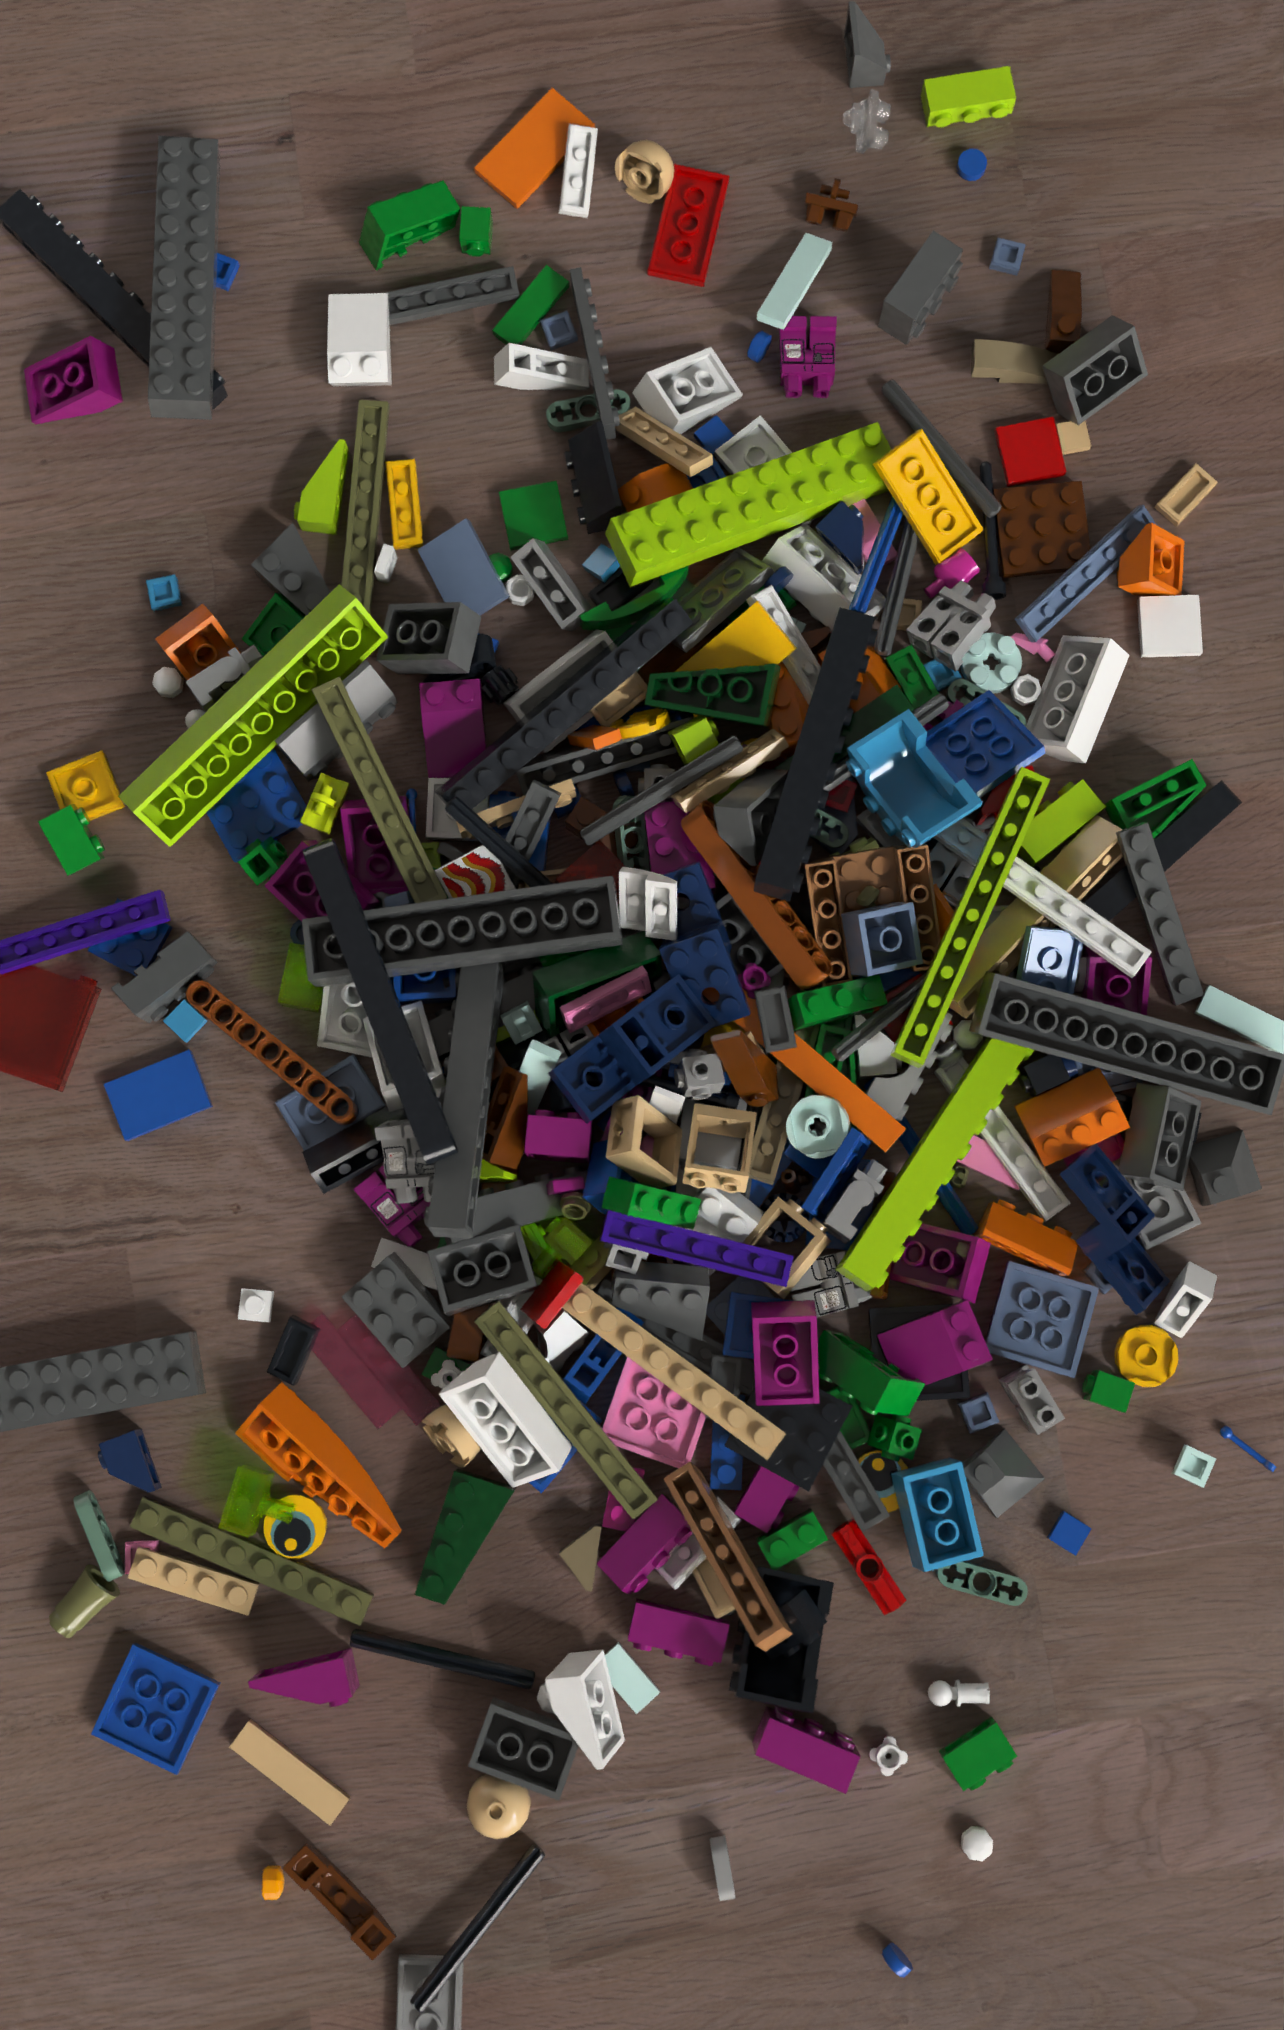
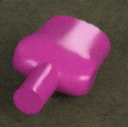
[924,548,980,598]

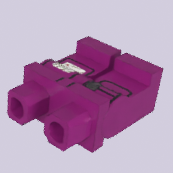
[778,316,837,398]
[353,1165,430,1248]

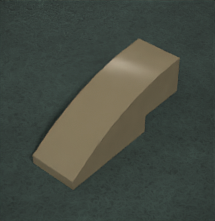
[971,339,1058,384]

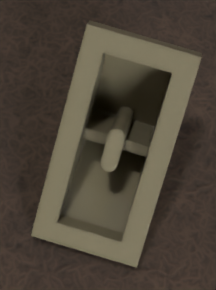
[559,1523,602,1591]

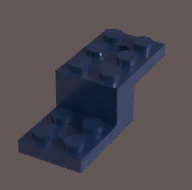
[659,861,751,1028]
[548,974,716,1124]
[1060,1144,1170,1315]

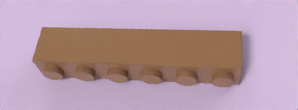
[663,1462,793,1652]

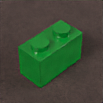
[38,804,105,876]
[756,1508,828,1570]
[939,1716,1017,1792]

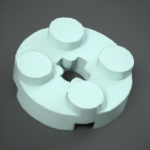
[960,633,1022,694]
[786,1095,850,1159]

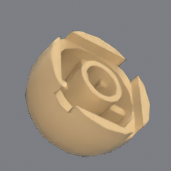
[614,140,674,204]
[422,1405,480,1468]
[466,1774,531,1839]

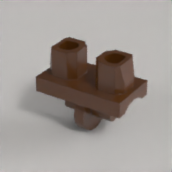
[805,178,858,232]

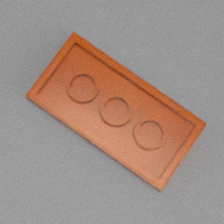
[474,88,595,209]

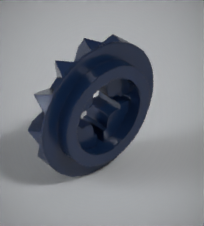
[761,1193,809,1242]

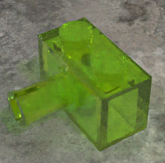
[278,943,324,1013]
[531,1216,596,1279]
[218,1464,296,1538]

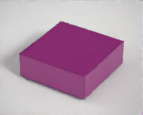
[546,1176,585,1195]

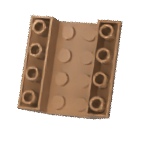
[804,844,941,987]

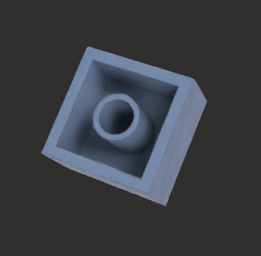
[841,902,923,976]

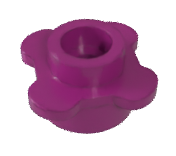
[737,963,771,999]

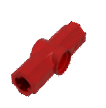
[830,1518,907,1616]

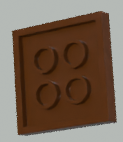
[993,481,1091,578]

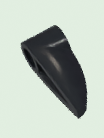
[419,634,497,691]

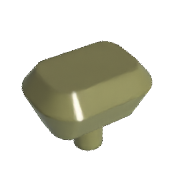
[856,886,880,908]
[949,1163,969,1189]

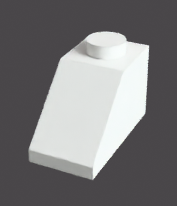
[852,1015,902,1080]
[1154,1261,1217,1338]

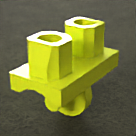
[300,772,350,835]

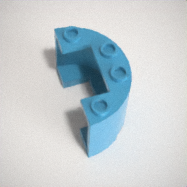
[846,709,982,848]

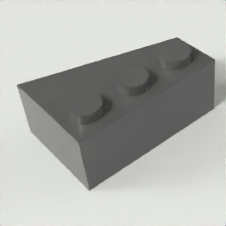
[251,523,330,616]
[111,931,218,1023]
[611,1261,710,1341]

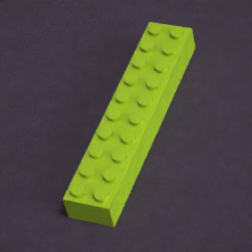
[605,422,892,587]
[118,584,388,847]

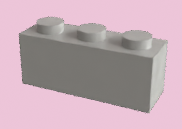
[510,538,592,631]

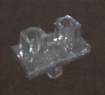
[843,89,891,154]

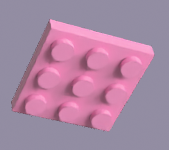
[602,1357,706,1468]

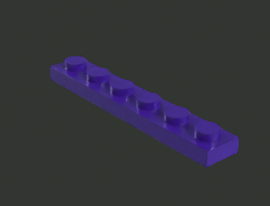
[0,890,171,975]
[600,1210,794,1287]

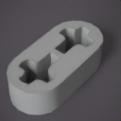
[709,1835,736,1901]

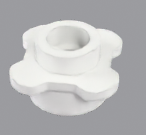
[431,1360,464,1389]
[869,1736,908,1776]

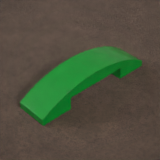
[579,565,689,630]

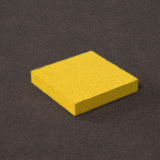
[46,750,125,821]

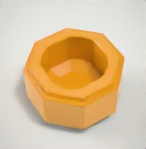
[262,1866,284,1900]

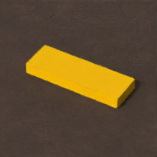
[385,459,424,550]

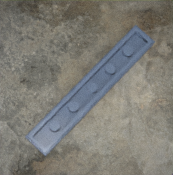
[1015,505,1157,643]

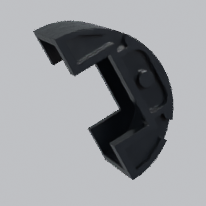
[729,1566,834,1713]

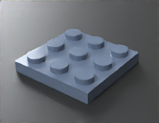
[985,1261,1099,1378]

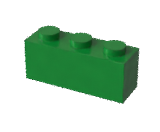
[788,974,888,1031]
[601,1176,701,1230]

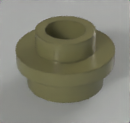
[560,1191,592,1220]

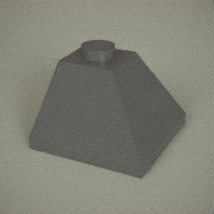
[844,1,891,88]
[1189,1130,1262,1206]
[962,1429,1045,1518]

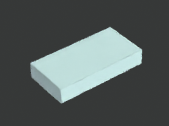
[605,1642,660,1714]

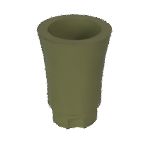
[49,1564,120,1638]

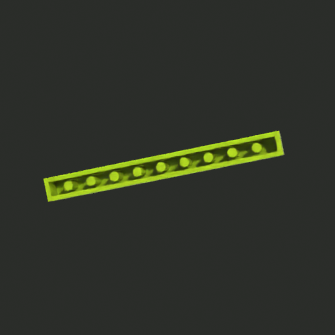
[890,766,1050,1068]
[835,1037,1034,1291]

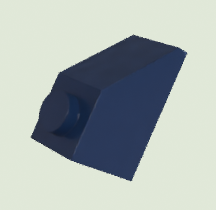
[816,501,864,575]
[98,1429,162,1493]

